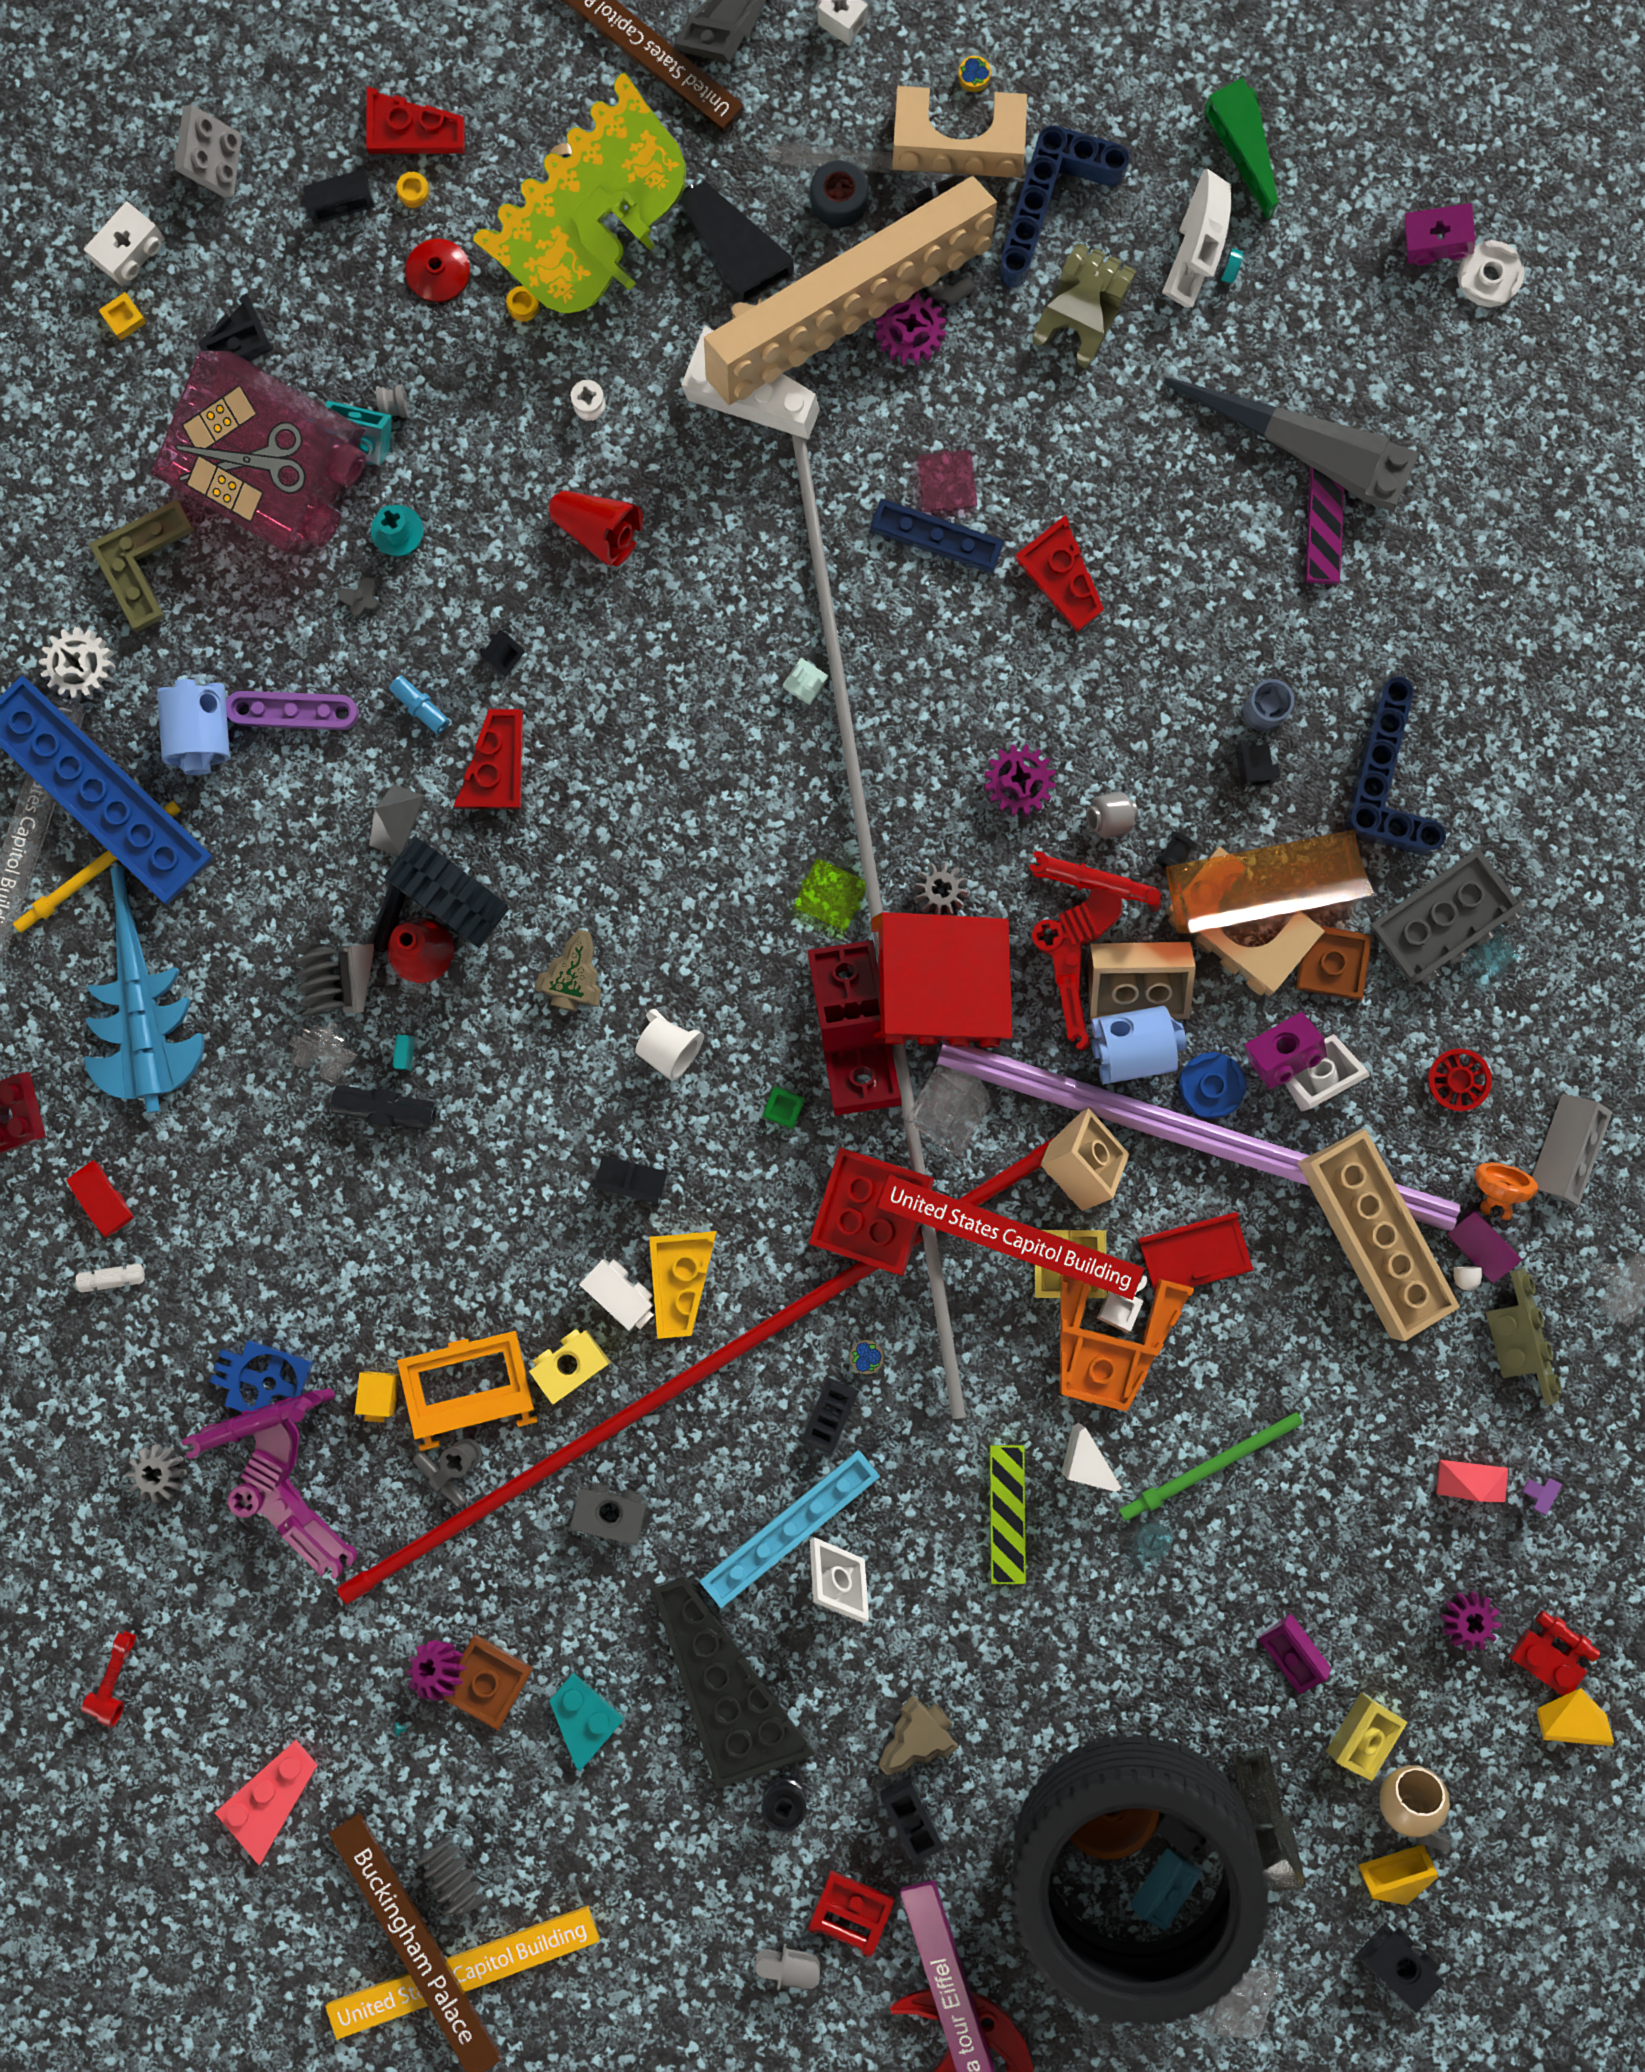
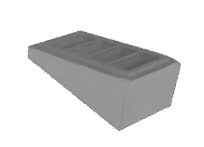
[337,944,374,1013]

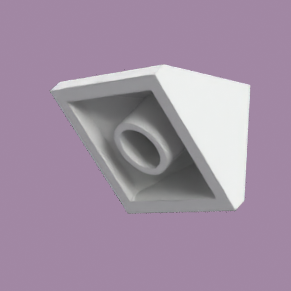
[810,1537,869,1623]

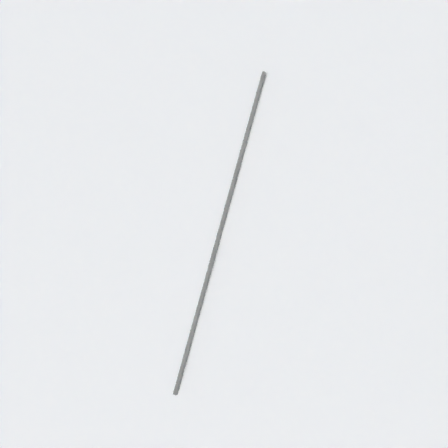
[787,376,966,1419]

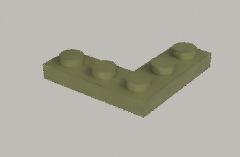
[89,499,195,633]

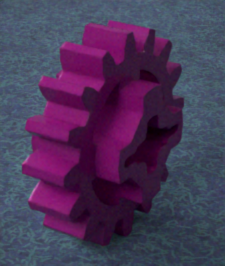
[876,293,946,366]
[984,744,1056,817]

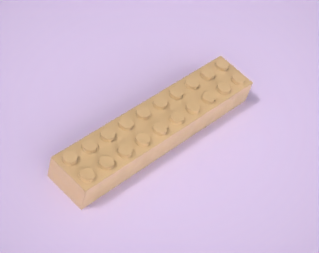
[704,176,997,406]

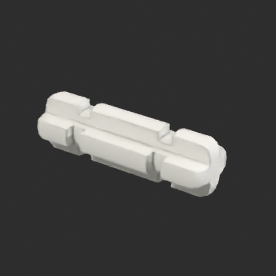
[76,1264,145,1293]

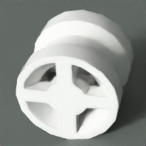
[571,380,606,421]

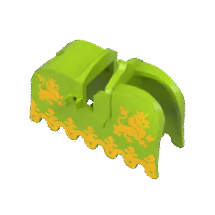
[473,73,687,313]

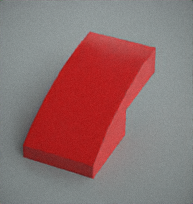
[66,1160,134,1238]

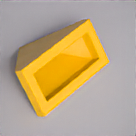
[1536,1688,1614,1746]
[1359,1844,1438,1905]

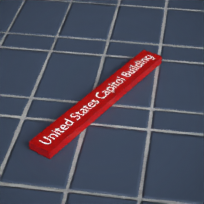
[876,1174,1144,1300]

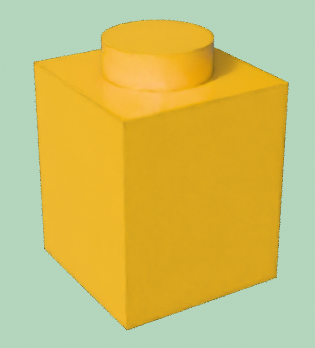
[355,1371,400,1422]

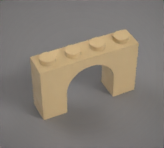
[892,86,1027,178]
[1165,846,1325,997]

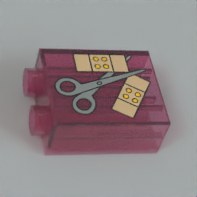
[151,351,366,553]

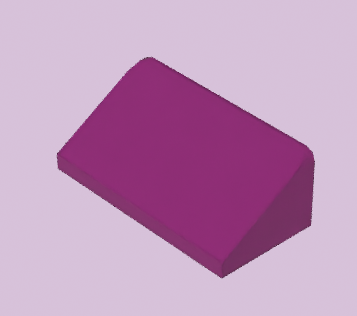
[1445,1211,1522,1283]
[1258,1614,1331,1695]

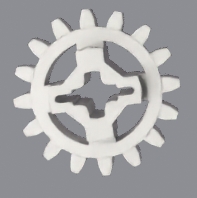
[39,627,115,701]

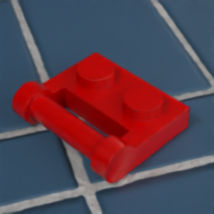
[807,1870,895,1958]

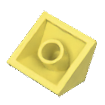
[1326,1693,1408,1781]

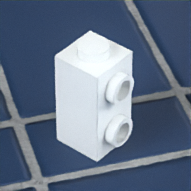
[579,1259,654,1331]

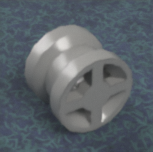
[376,384,409,418]

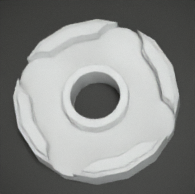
[1457,240,1525,307]

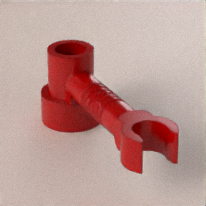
[81,1631,137,1728]

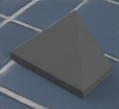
[369,784,425,856]

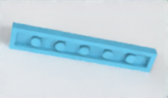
[699,1449,880,1608]

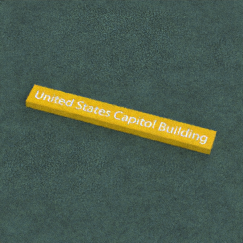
[325,1905,600,2040]

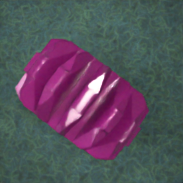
[1440,1591,1501,1652]
[405,1640,467,1701]

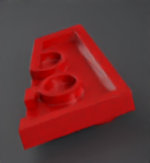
[366,86,465,154]
[1014,514,1104,633]
[453,709,524,810]

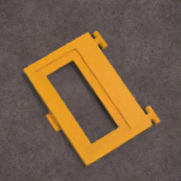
[397,1331,538,1452]

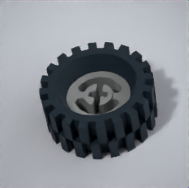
[383,837,510,949]

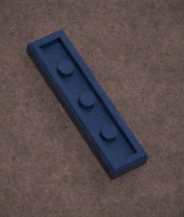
[870,498,1004,574]

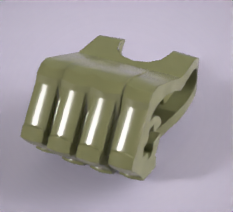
[1033,243,1136,369]

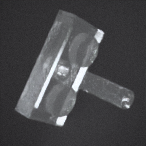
[1596,1252,1645,1327]

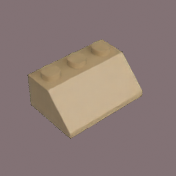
[1088,942,1196,1021]

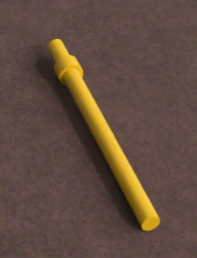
[13,801,181,933]

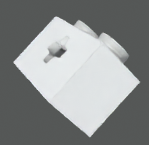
[83,201,165,287]

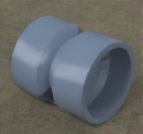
[1243,679,1294,732]

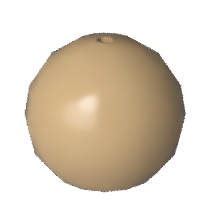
[1379,1765,1450,1838]

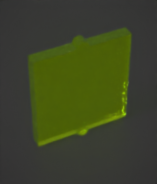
[793,858,866,932]

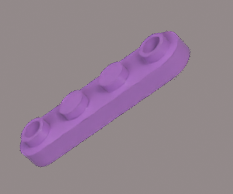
[226,691,359,730]

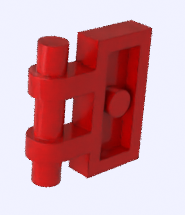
[1508,1610,1600,1696]

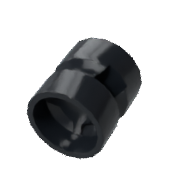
[761,1775,807,1832]

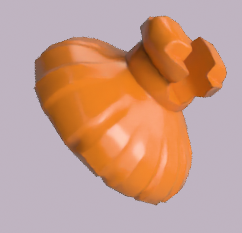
[1474,1162,1538,1220]

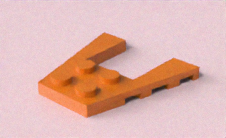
[1059,1274,1194,1412]

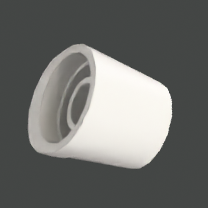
[635,1009,704,1081]

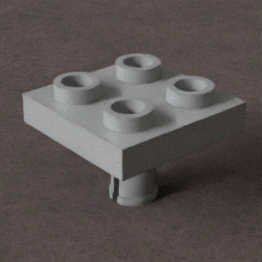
[174,105,242,198]

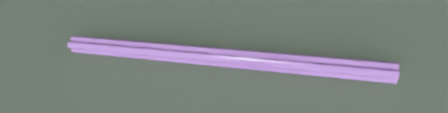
[936,1041,1460,1231]

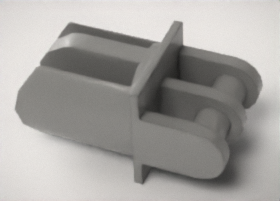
[755,1944,820,1990]

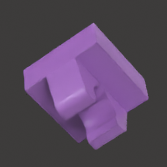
[1522,1478,1562,1517]

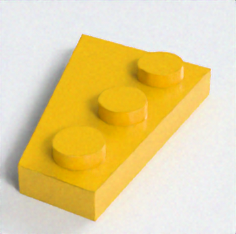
[649,1231,717,1339]

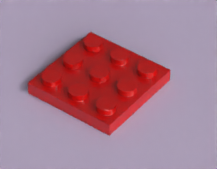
[809,1147,935,1276]

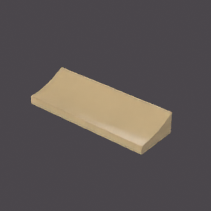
[1297,1129,1460,1341]

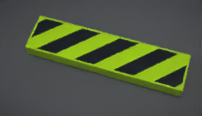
[989,1445,1026,1584]

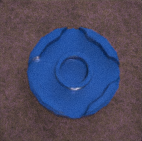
[1178,1052,1247,1119]

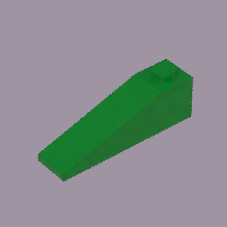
[1204,78,1278,219]

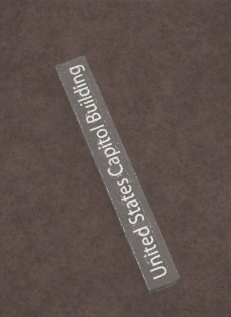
[0,695,87,957]

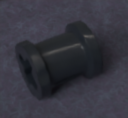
[1155,831,1197,875]

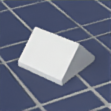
[1285,1034,1370,1112]
[1061,1423,1122,1492]

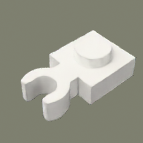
[1097,1275,1147,1333]

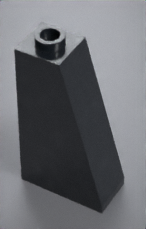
[678,180,794,303]

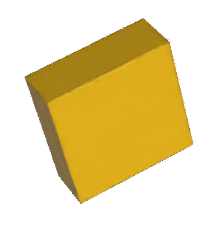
[99,292,147,341]

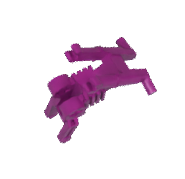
[181,1388,357,1579]

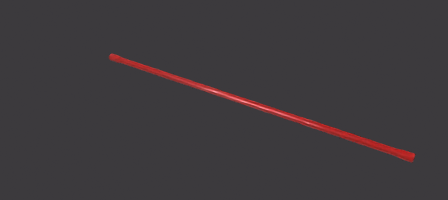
[337,1135,1057,1605]

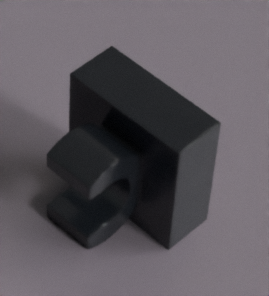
[479,630,525,677]

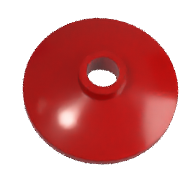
[405,239,470,303]

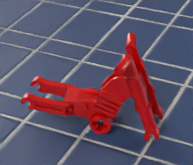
[1029,851,1162,1051]

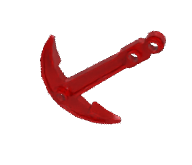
[890,1988,1034,2072]

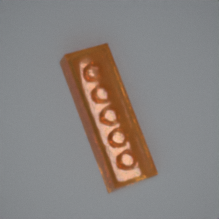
[1166,830,1375,933]

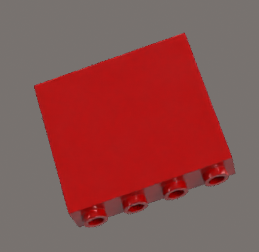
[871,912,1012,1048]

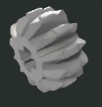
[913,862,969,916]
[125,1444,187,1504]

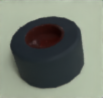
[810,160,869,228]

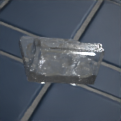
[1189,1966,1279,2040]

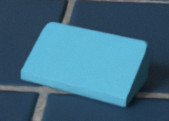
[1130,1848,1203,1931]

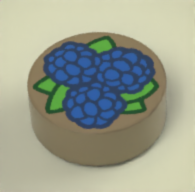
[850,1340,884,1375]

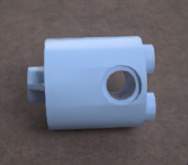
[157,679,230,775]
[1091,1006,1186,1085]

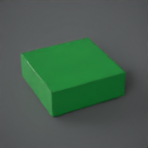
[762,1086,805,1130]

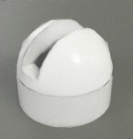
[1454,1267,1482,1291]

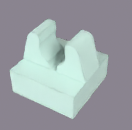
[783,658,828,705]

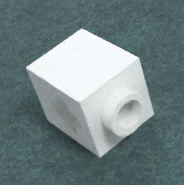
[816,0,868,46]

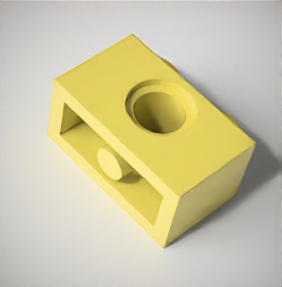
[529,1329,611,1405]

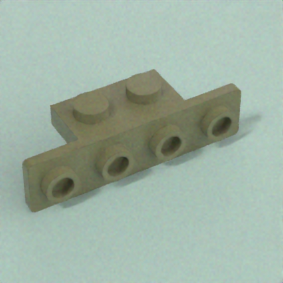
[1486,1267,1562,1405]

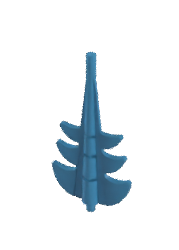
[84,867,204,1113]

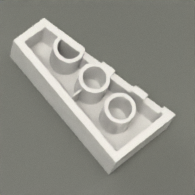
[681,326,820,439]

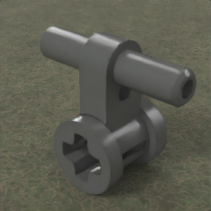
[413,1438,482,1508]

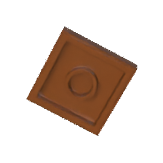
[1294,926,1373,1001]
[444,1634,534,1731]

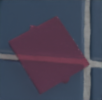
[917,449,978,513]

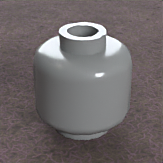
[1086,792,1138,838]

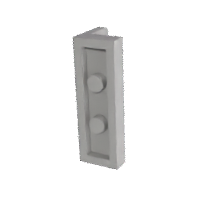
[1532,1094,1613,1206]

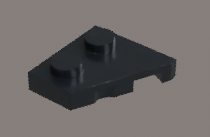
[198,293,273,376]

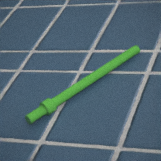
[1119,1412,1303,1522]

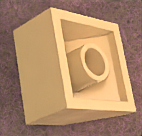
[1041,1107,1129,1211]

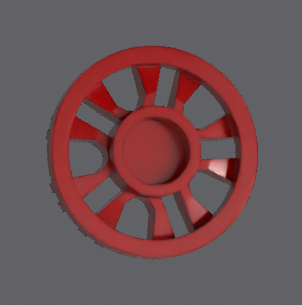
[1427,1048,1492,1111]

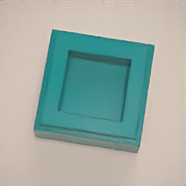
[392,1034,415,1071]

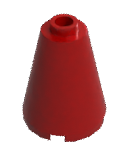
[548,490,643,567]
[387,917,455,984]

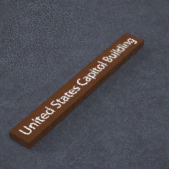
[561,0,744,133]

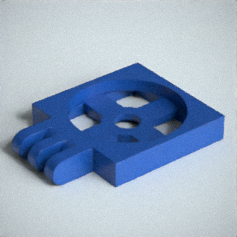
[209,1340,314,1422]

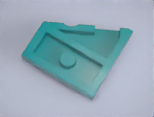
[549,1672,625,1771]

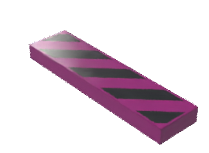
[1305,466,1344,585]

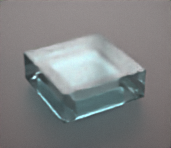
[1469,930,1519,978]

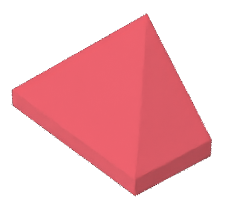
[1436,1460,1508,1502]

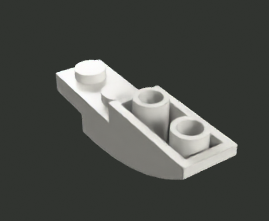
[1162,169,1231,307]

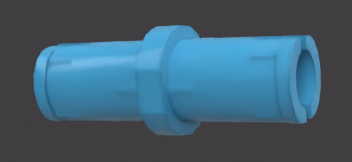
[389,675,450,735]

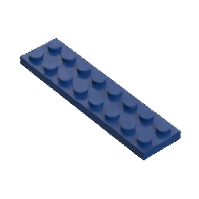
[0,675,215,906]

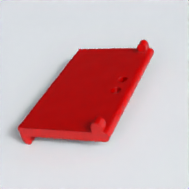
[1138,1212,1253,1295]

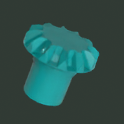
[371,505,424,558]

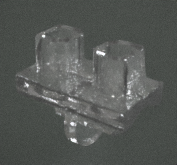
[288,1022,357,1082]

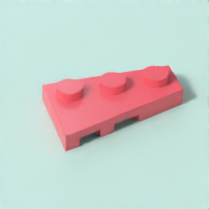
[215,1740,318,1865]

